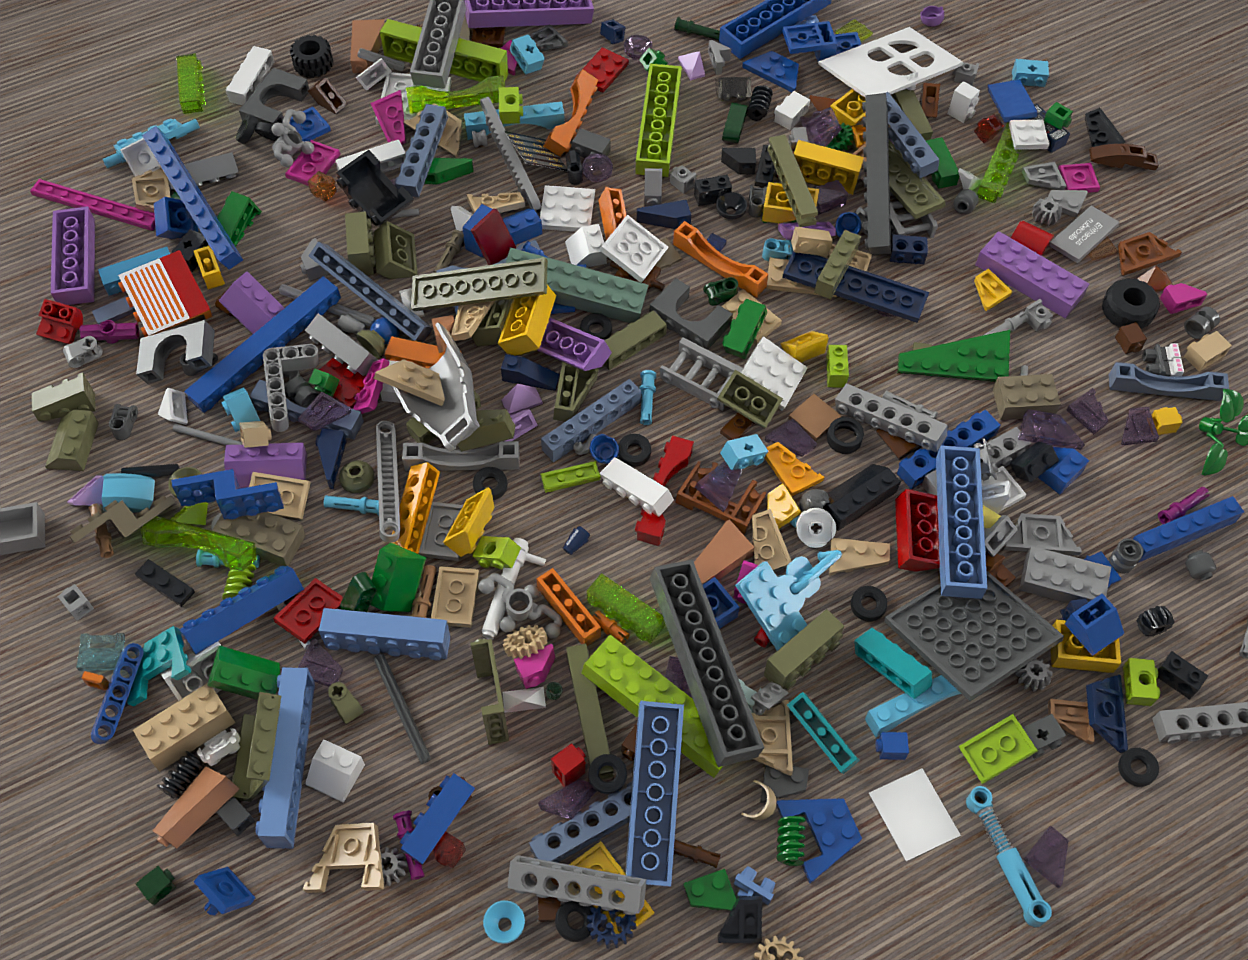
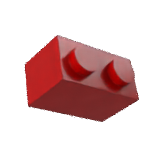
[551,743,586,789]

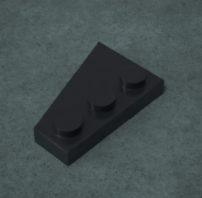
[1085,108,1126,147]

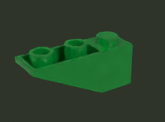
[424,158,474,185]

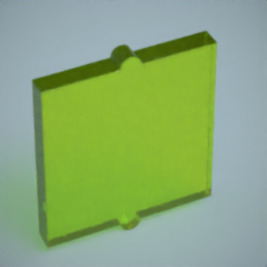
[835,19,873,42]

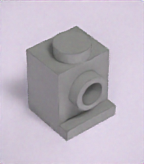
[953,62,979,86]
[788,127,808,151]
[670,165,697,194]
[1022,299,1053,332]
[57,584,94,621]

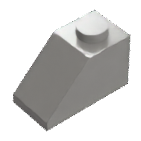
[644,168,662,207]
[300,238,329,281]

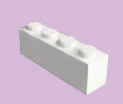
[226,46,274,105]
[335,139,406,173]
[600,457,674,517]

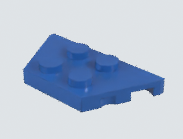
[742,51,799,92]

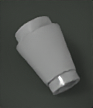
[337,314,366,334]

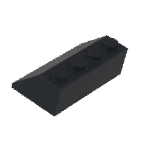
[823,464,901,531]

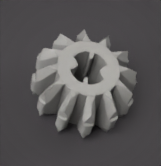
[1032,197,1062,227]
[1015,658,1053,692]
[380,847,407,886]

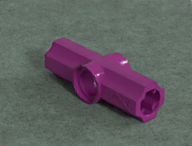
[80,320,140,344]

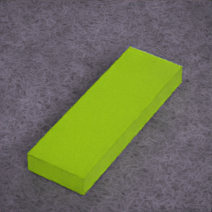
[540,461,601,493]

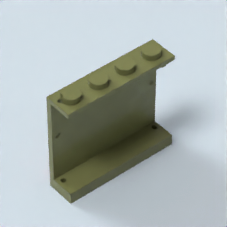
[470,638,509,745]
[230,692,282,802]

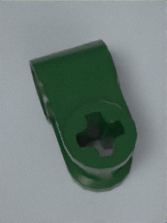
[703,277,738,306]

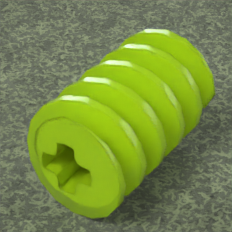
[222,561,256,600]

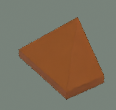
[809,95,837,117]
[1137,266,1173,292]

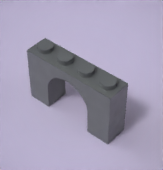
[239,68,309,125]
[649,278,733,350]
[136,320,215,384]

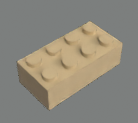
[133,683,235,772]

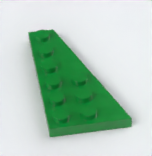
[897,330,1010,382]

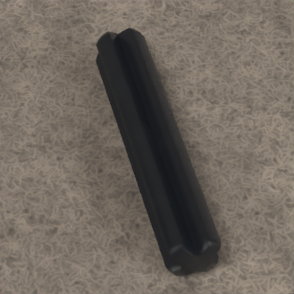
[121,464,180,477]

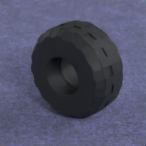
[1102,278,1160,329]

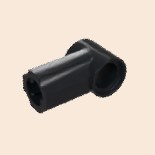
[565,150,583,185]

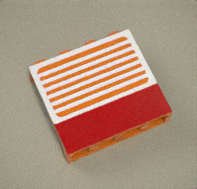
[118,250,213,337]

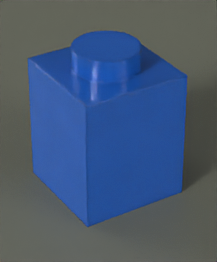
[875,732,909,760]

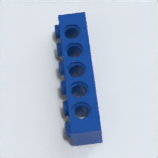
[897,410,1001,490]

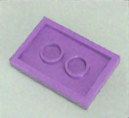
[778,222,836,240]

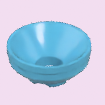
[483,900,525,944]

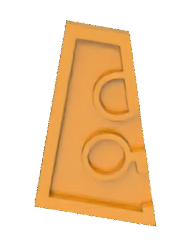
[764,442,825,496]

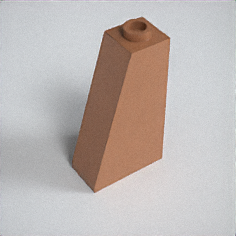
[350,19,385,73]
[694,520,755,585]
[153,766,240,849]

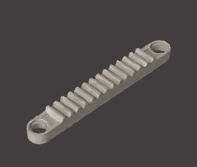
[480,97,541,211]
[376,420,400,543]

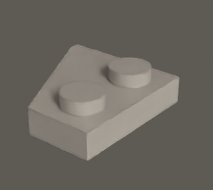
[1021,162,1066,190]
[1047,190,1088,218]

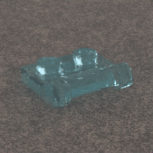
[76,633,125,671]

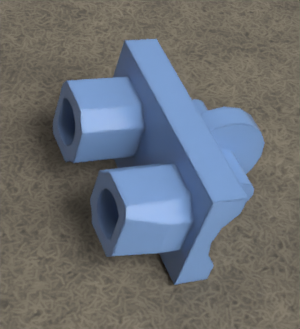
[734,866,775,905]

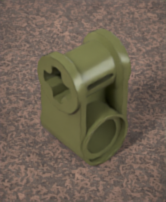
[328,682,364,724]

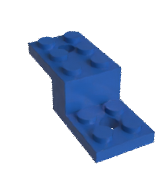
[782,21,862,62]
[172,469,284,519]

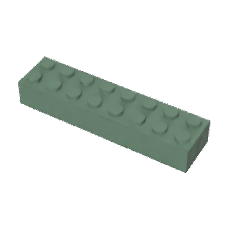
[505,248,648,323]

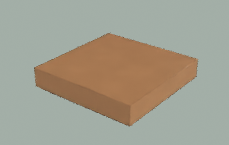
[788,394,841,441]

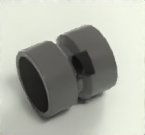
[1184,306,1220,339]
[285,376,320,409]
[1109,538,1143,574]

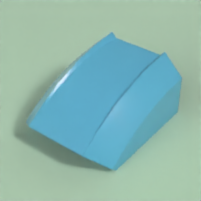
[101,473,155,513]

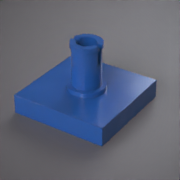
[194,867,255,915]

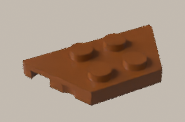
[1118,232,1182,276]

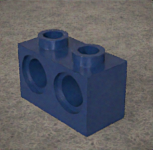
[890,235,928,265]

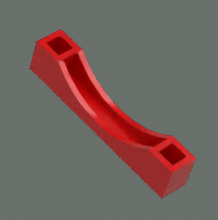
[635,435,694,546]

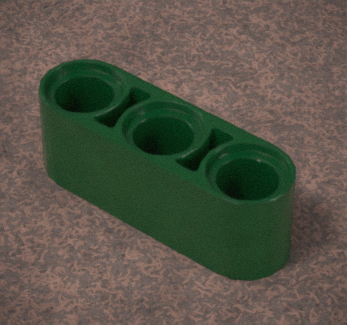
[722,103,748,144]
[340,572,377,612]

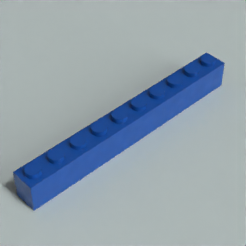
[142,126,243,270]
[184,276,341,413]

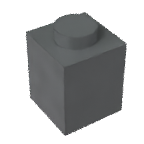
[217,797,255,836]

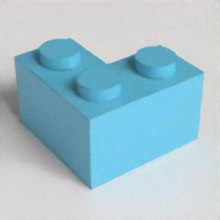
[221,387,260,432]

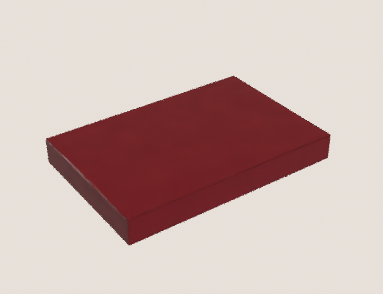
[471,208,516,265]

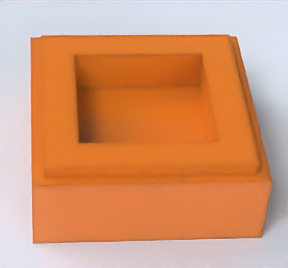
[81,671,109,691]

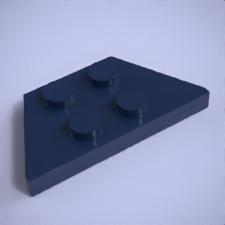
[1086,674,1128,753]

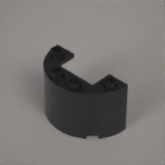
[336,150,414,227]

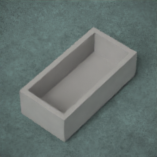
[0,502,45,555]
[1019,546,1111,603]

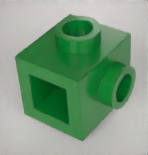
[639,48,668,72]

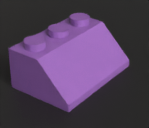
[219,271,284,334]

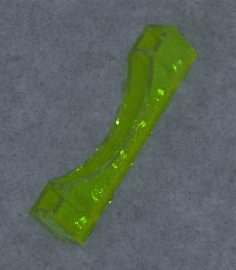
[406,75,506,114]
[141,516,257,571]

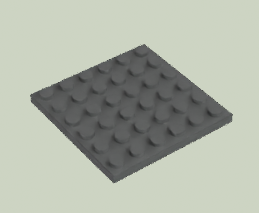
[885,571,1064,702]

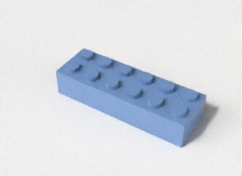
[319,608,451,660]

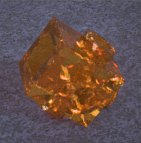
[308,171,337,202]

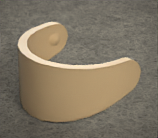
[741,780,777,820]

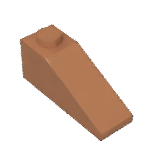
[432,315,455,353]

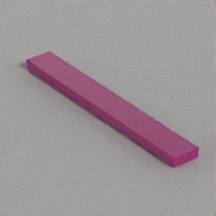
[30,179,156,231]

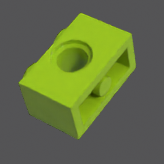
[499,87,523,124]
[826,345,849,388]
[472,536,521,569]
[1123,658,1160,706]

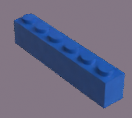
[1133,496,1244,563]
[179,566,304,654]

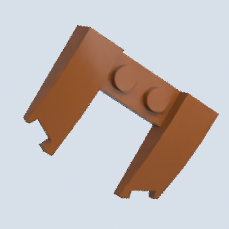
[675,461,767,535]

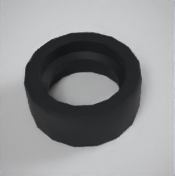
[827,417,864,454]

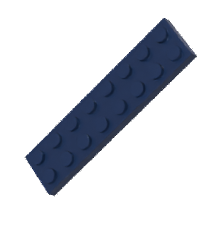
[782,250,929,323]

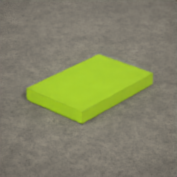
[958,714,1038,784]

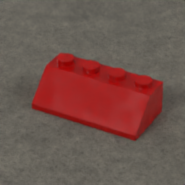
[895,489,940,572]

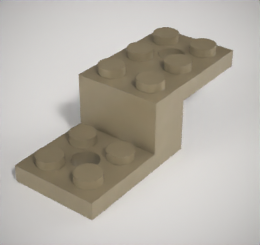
[69,496,175,543]

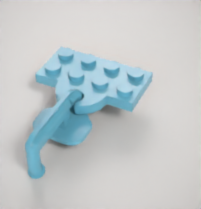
[735,550,842,651]

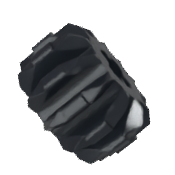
[1136,606,1175,637]

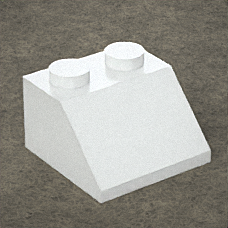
[565,224,607,267]
[306,739,365,803]

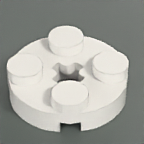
[796,508,836,548]
[197,728,240,766]

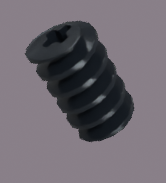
[747,85,773,121]
[157,751,204,799]

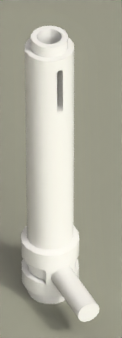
[482,538,546,640]

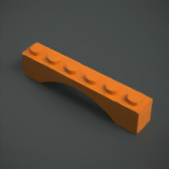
[543,69,598,157]
[673,221,769,298]

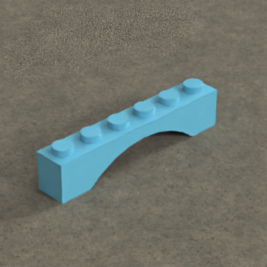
[464,101,565,140]
[865,675,961,737]

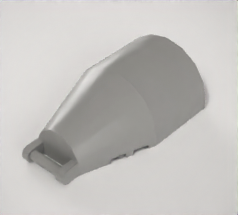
[393,323,480,452]

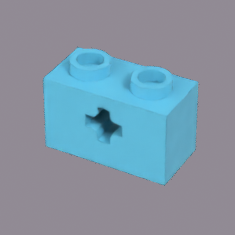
[510,34,544,75]
[1012,59,1049,87]
[720,434,768,470]

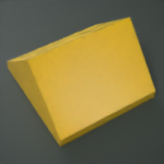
[780,331,828,362]

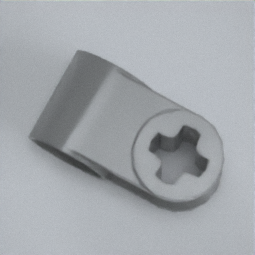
[63,336,103,368]

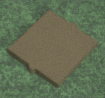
[655,237,682,269]

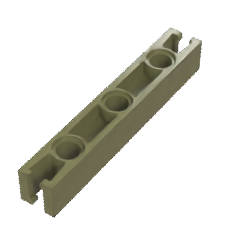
[768,135,818,227]
[566,644,614,780]

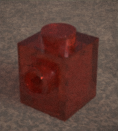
[974,114,1005,143]
[433,831,466,868]

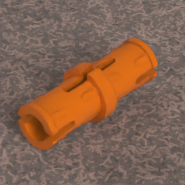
[592,610,630,644]

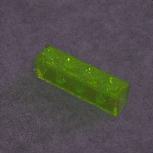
[176,53,205,114]
[587,573,665,644]

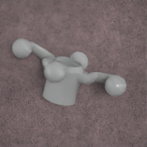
[272,109,314,168]
[478,573,563,639]

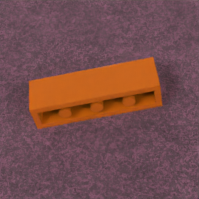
[598,187,627,240]
[385,336,462,369]
[536,568,601,646]

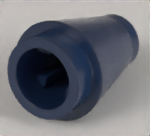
[562,526,590,555]

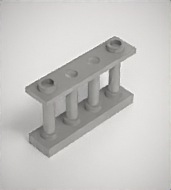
[890,192,938,238]
[660,337,743,411]

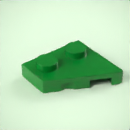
[683,869,737,911]

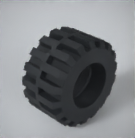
[290,35,333,78]

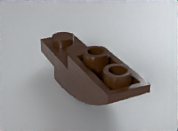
[1089,144,1159,171]

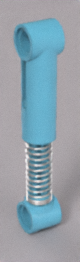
[966,786,1052,927]

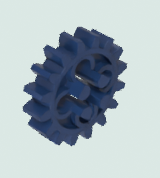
[587,906,636,949]

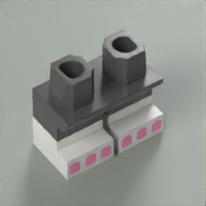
[1142,343,1184,377]

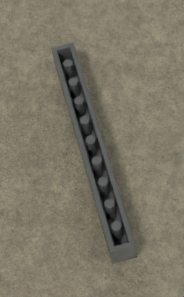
[862,93,891,255]

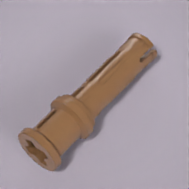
[410,565,437,618]

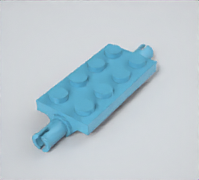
[102,119,200,168]

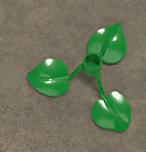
[1199,389,1248,475]

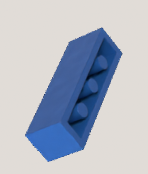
[400,773,475,865]

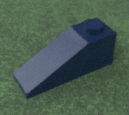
[636,200,692,229]
[501,354,560,391]
[316,428,347,489]

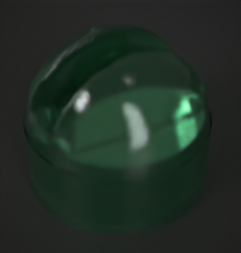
[546,682,563,700]

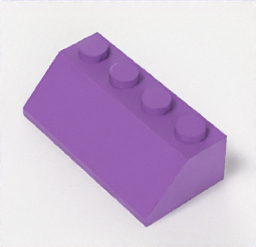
[537,318,612,371]
[224,443,307,488]

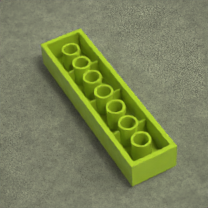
[380,19,509,87]
[635,64,682,177]
[581,635,723,778]

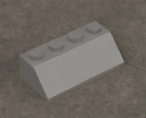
[167,152,239,190]
[305,313,378,376]

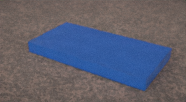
[988,79,1037,123]

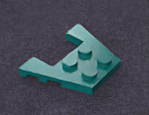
[127,626,191,707]

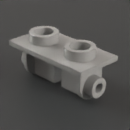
[974,439,999,481]
[751,681,788,715]

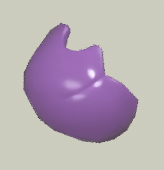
[921,6,945,27]

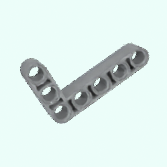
[263,344,319,432]

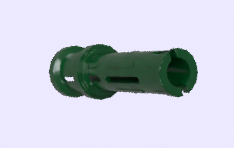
[674,17,720,41]

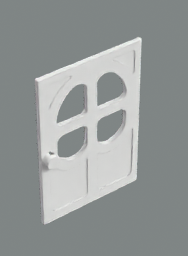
[818,27,963,97]

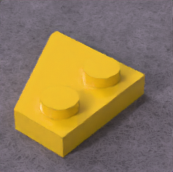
[974,269,1013,311]

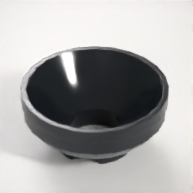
[716,192,747,220]

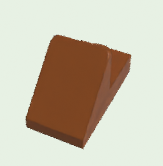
[919,83,940,118]
[985,552,1016,587]

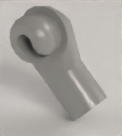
[573,434,597,455]

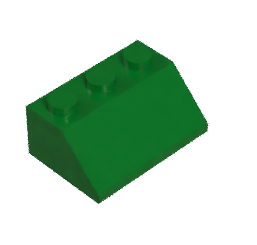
[370,543,426,612]
[207,645,280,700]

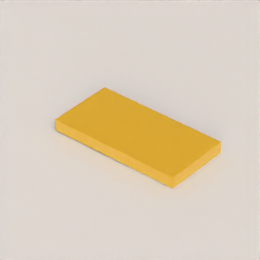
[569,841,655,934]

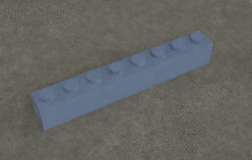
[309,241,433,343]

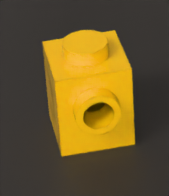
[1149,407,1183,435]

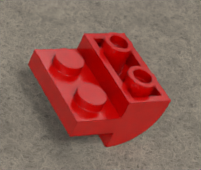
[1011,221,1054,256]
[36,299,83,344]

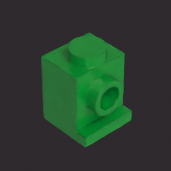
[1043,102,1073,130]
[309,369,340,397]

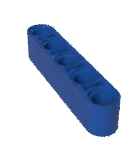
[91,643,143,745]

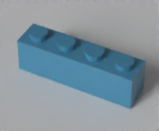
[98,247,170,296]

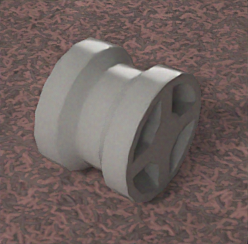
[472,130,488,148]

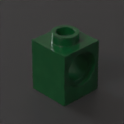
[135,866,177,906]

